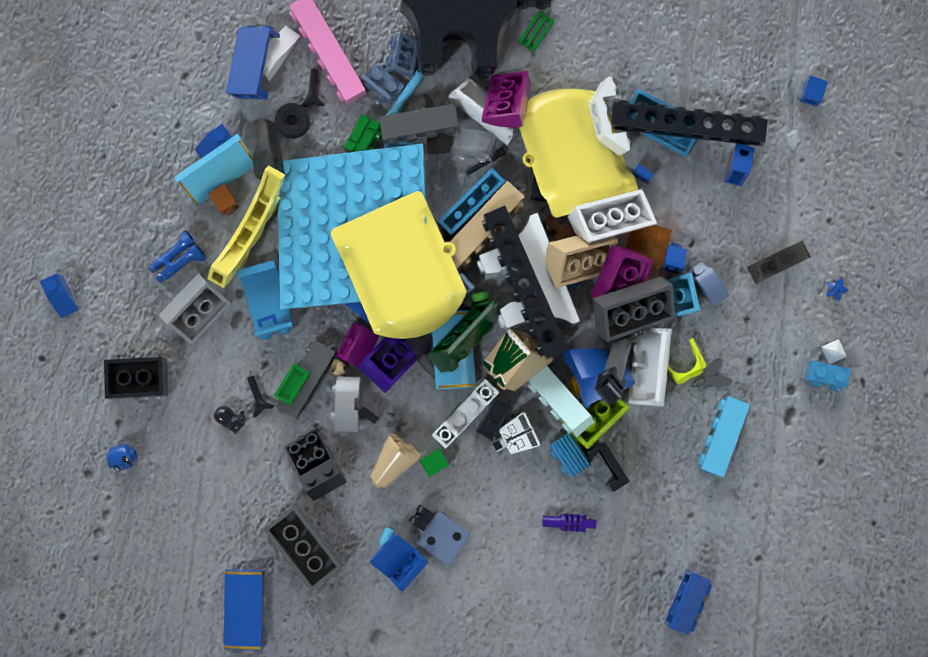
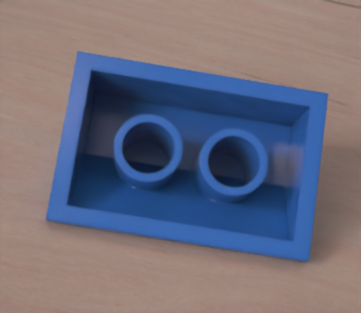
[664,569,712,635]

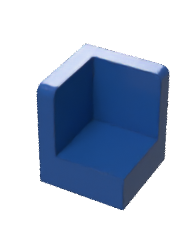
[799,75,828,107]

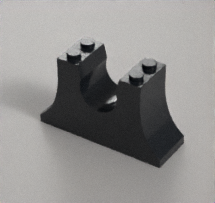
[400,0,517,78]

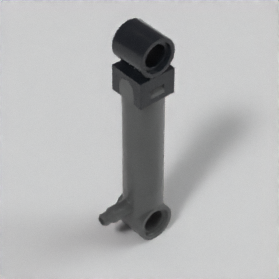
[595,331,644,405]

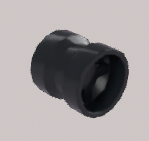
[408,504,435,531]

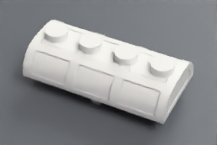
[448,78,521,146]
[628,328,672,407]

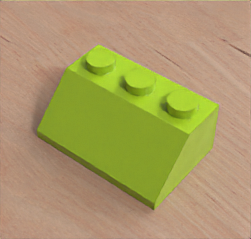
[561,399,630,449]

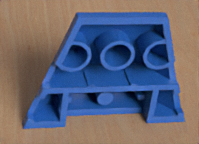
[562,348,635,409]

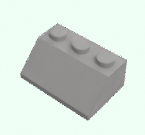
[159,274,231,345]

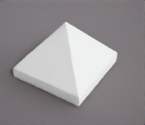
[821,339,847,364]

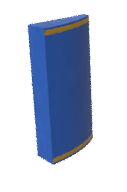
[224,570,264,651]

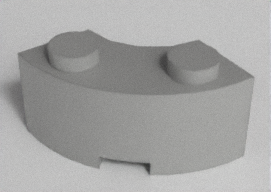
[331,377,361,432]

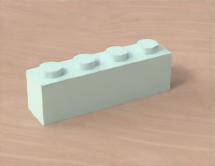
[527,366,595,437]

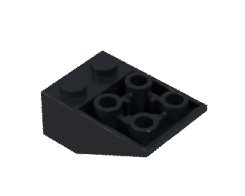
[284,428,347,501]

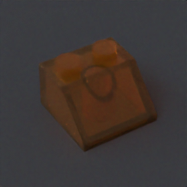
[626,225,672,270]

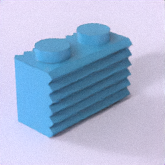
[549,433,591,477]

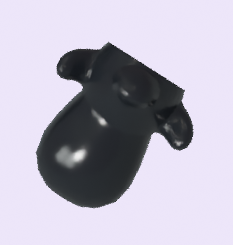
[214,406,247,435]

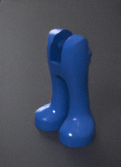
[149,230,207,283]

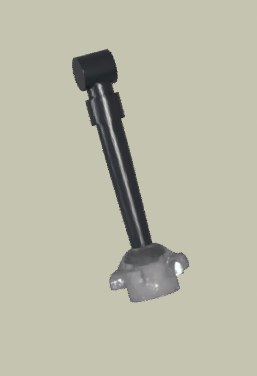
[456,147,506,184]

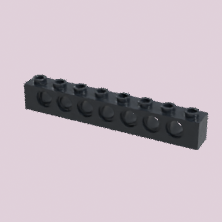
[611,100,768,147]
[481,206,569,360]

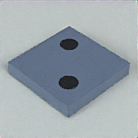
[417,512,471,566]

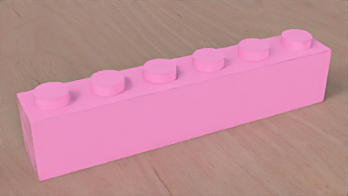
[289,0,367,106]

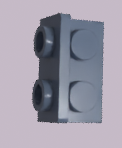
[385,32,418,77]
[361,63,405,105]

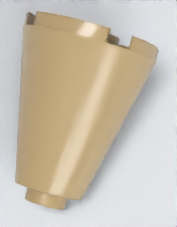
[370,433,421,488]

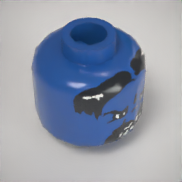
[106,444,137,471]

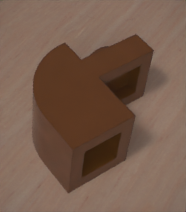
[544,215,577,242]

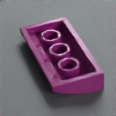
[482,71,531,128]

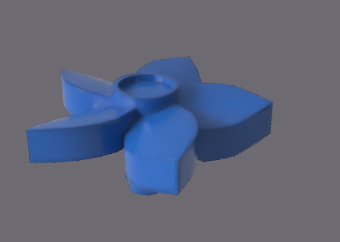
[826,278,849,301]

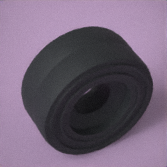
[275,103,310,139]

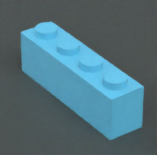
[698,396,750,477]

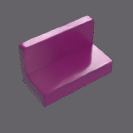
[335,322,379,368]

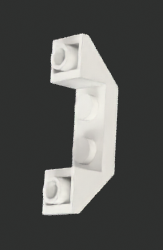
[588,77,630,156]
[432,379,499,449]

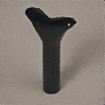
[301,69,324,107]
[247,375,275,418]

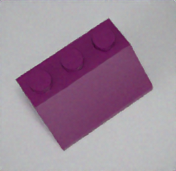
[590,244,654,298]

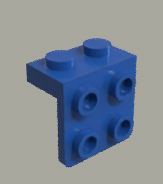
[370,534,429,592]

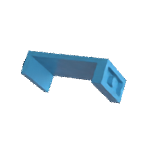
[237,260,295,341]

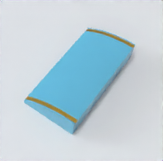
[174,134,258,207]
[432,311,476,390]

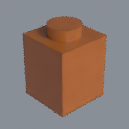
[208,184,239,216]

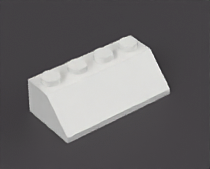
[568,189,657,243]

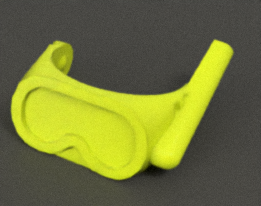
[668,338,706,384]

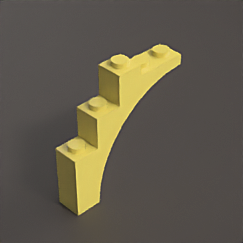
[207,165,285,288]

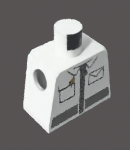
[492,412,540,454]

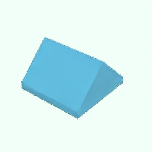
[667,273,700,317]

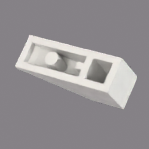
[262,26,301,82]

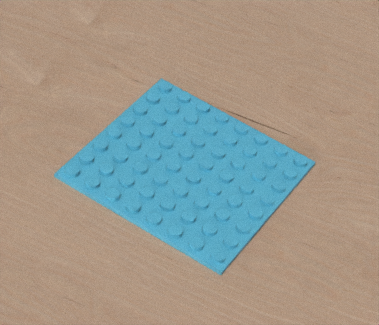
[277,144,427,310]

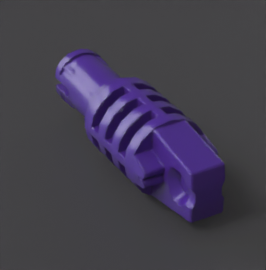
[542,514,596,532]

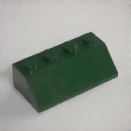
[427,300,498,373]

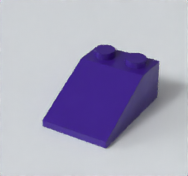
[358,337,428,393]

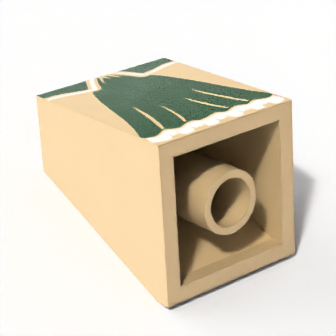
[483,328,554,391]

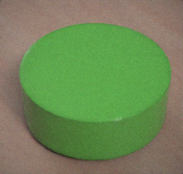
[470,291,490,302]

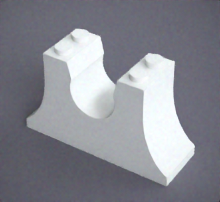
[477,213,580,331]

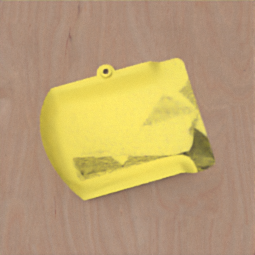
[519,88,638,217]
[331,191,467,339]

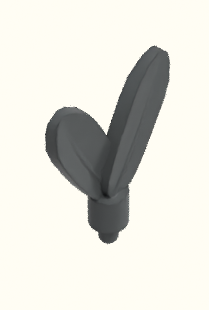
[691,358,732,388]

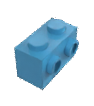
[804,361,851,391]

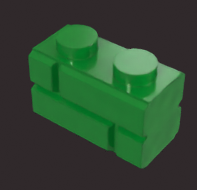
[344,114,382,153]

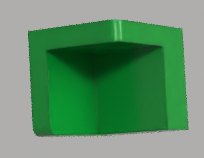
[419,449,449,477]

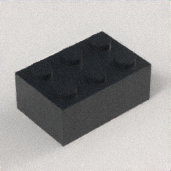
[104,357,168,400]

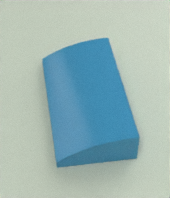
[626,88,704,157]

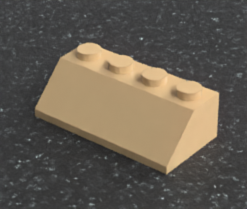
[545,235,618,288]

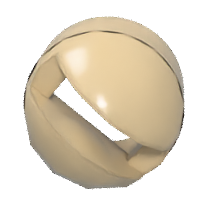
[330,359,346,375]

